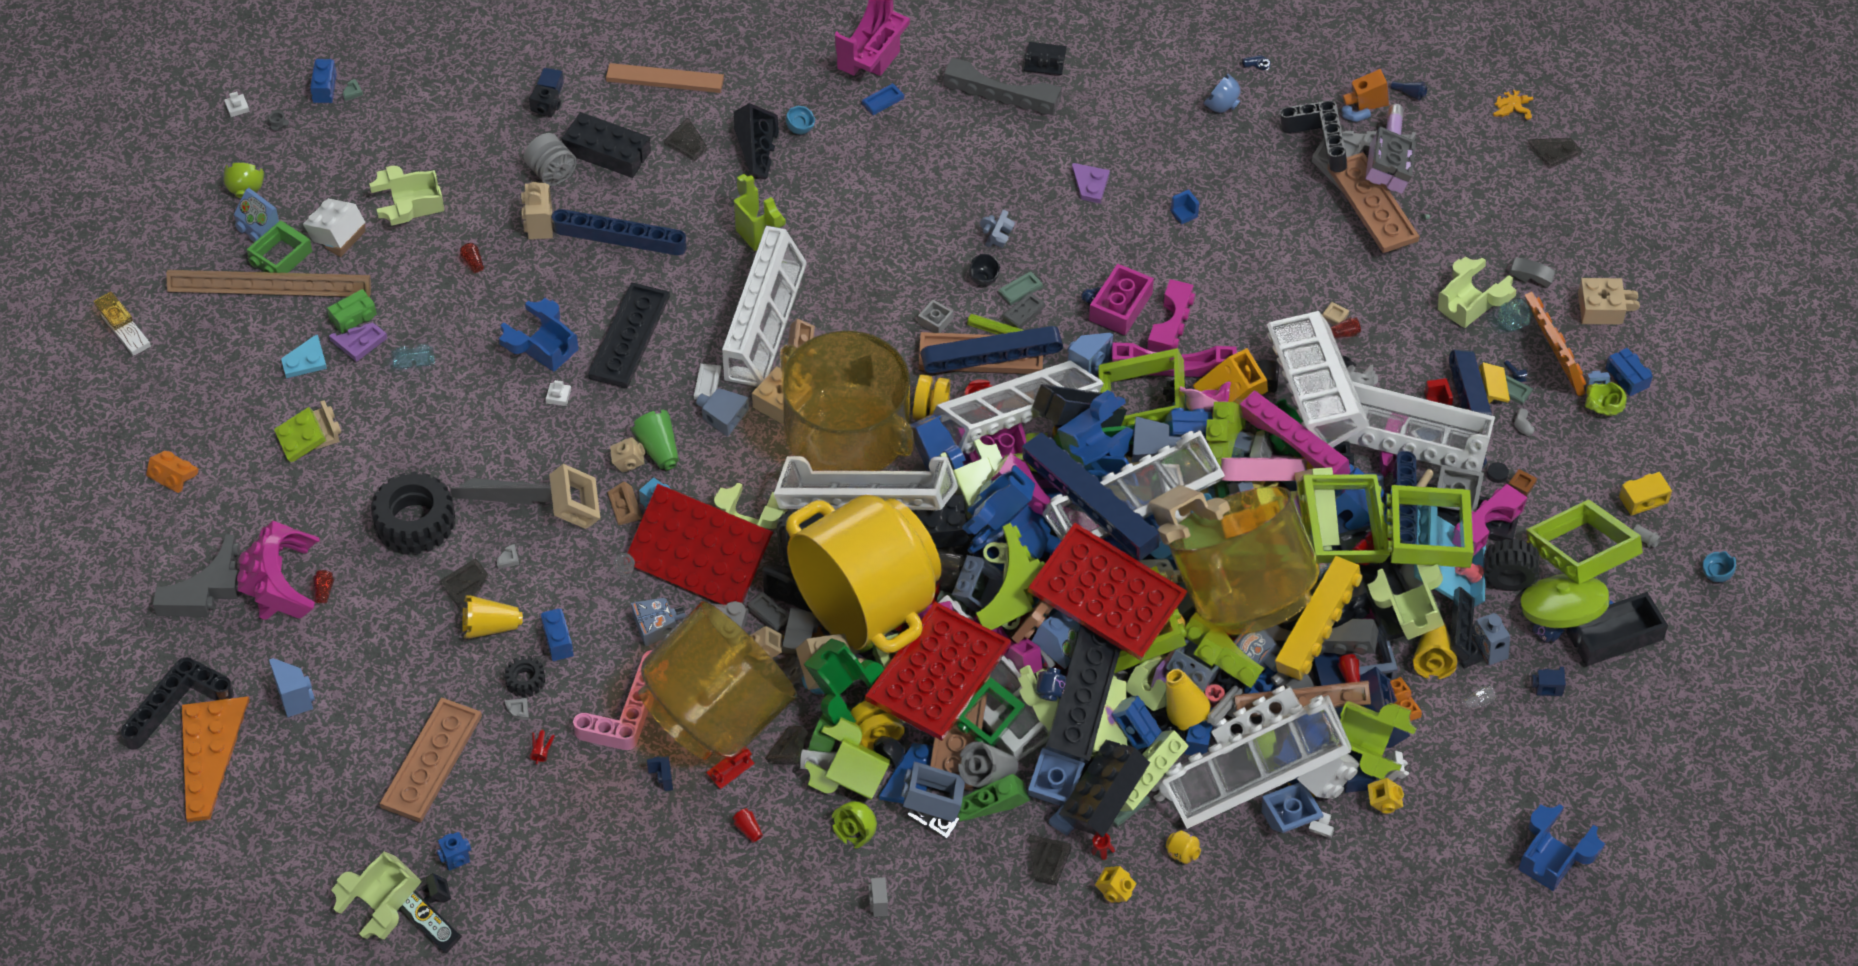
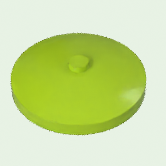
[1521,574,1610,628]

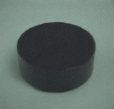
[1487,462,1509,483]

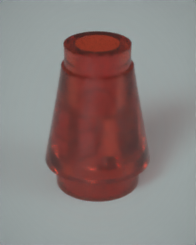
[460,243,484,273]
[1330,317,1361,338]
[313,570,335,603]

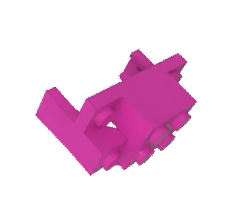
[834,0,910,76]
[237,521,320,620]

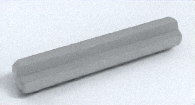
[1206,686,1243,726]

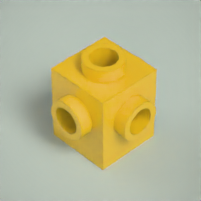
[1368,778,1404,814]
[1095,866,1137,903]

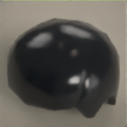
[969,254,1000,286]
[873,736,904,771]

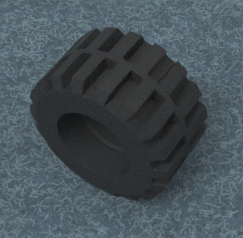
[1484,539,1539,591]

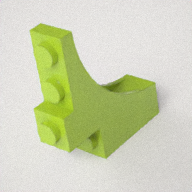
[1206,402,1246,475]
[975,523,1045,630]
[1183,603,1264,688]

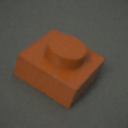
[1508,469,1537,497]

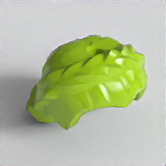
[1585,382,1627,416]

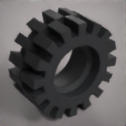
[504,656,545,698]

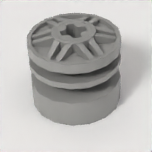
[523,133,577,186]

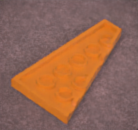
[1525,291,1586,396]
[182,696,250,822]

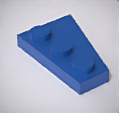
[879,743,934,804]

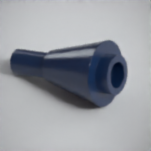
[1391,81,1428,101]

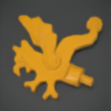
[1493,90,1533,120]

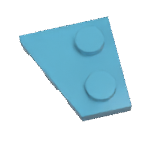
[281,335,327,378]

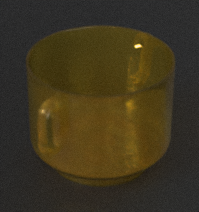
[780,331,914,471]
[1168,486,1320,635]
[638,601,797,760]

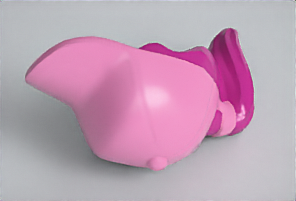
[1179,382,1231,413]

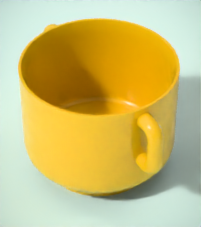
[786,495,941,653]

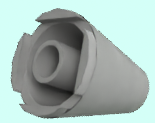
[958,742,1018,787]

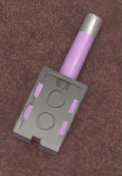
[1365,104,1416,194]

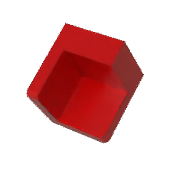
[1424,378,1453,406]

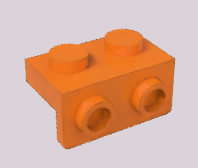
[146,451,199,493]

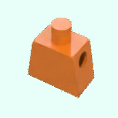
[1342,69,1389,111]

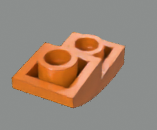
[1390,677,1422,721]

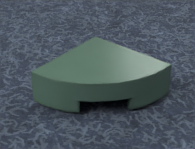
[343,79,363,101]

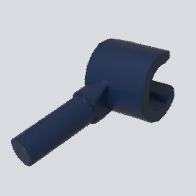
[1504,360,1527,382]

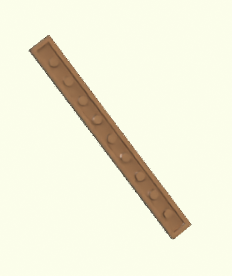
[166,270,371,297]

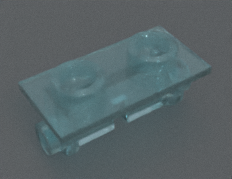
[391,344,435,369]

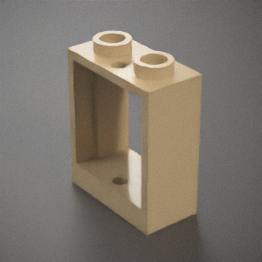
[549,464,600,529]

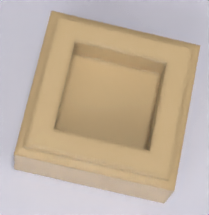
[1322,302,1349,327]

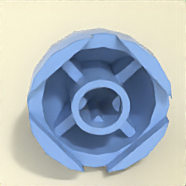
[1203,74,1240,113]

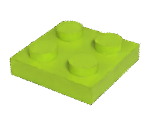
[274,407,327,462]

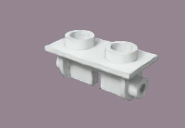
[800,748,837,770]

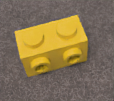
[1619,472,1672,516]

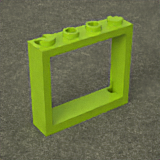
[1099,348,1185,426]
[1296,474,1390,564]
[1386,485,1474,568]
[1526,499,1643,584]
[1114,566,1187,673]

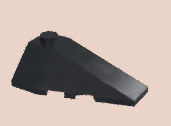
[733,103,779,179]
[763,563,812,612]

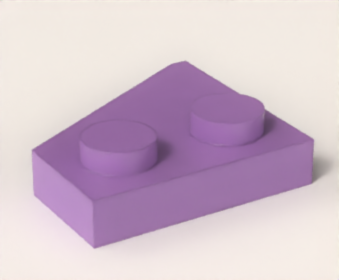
[1072,163,1110,203]
[329,323,387,362]

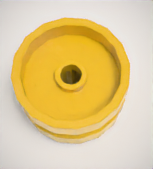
[913,374,951,424]
[850,701,904,751]

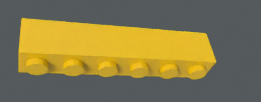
[1275,556,1362,681]

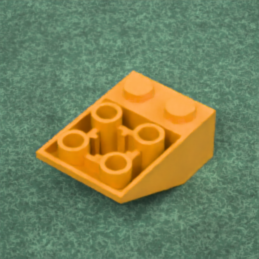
[1193,348,1268,418]

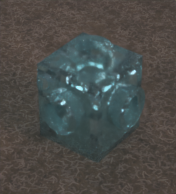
[1497,298,1532,332]

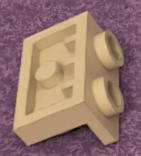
[313,400,341,449]

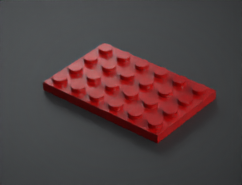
[624,483,773,605]
[1028,523,1187,661]
[865,601,1011,741]

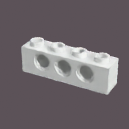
[1211,685,1300,755]

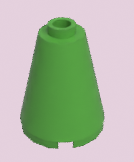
[630,410,679,470]

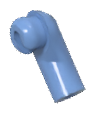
[1341,105,1371,122]

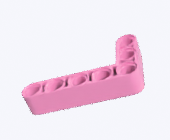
[1221,454,1307,481]
[573,650,663,750]

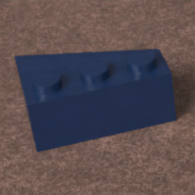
[1360,667,1410,748]

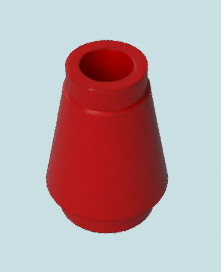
[1338,654,1360,683]
[732,808,763,843]

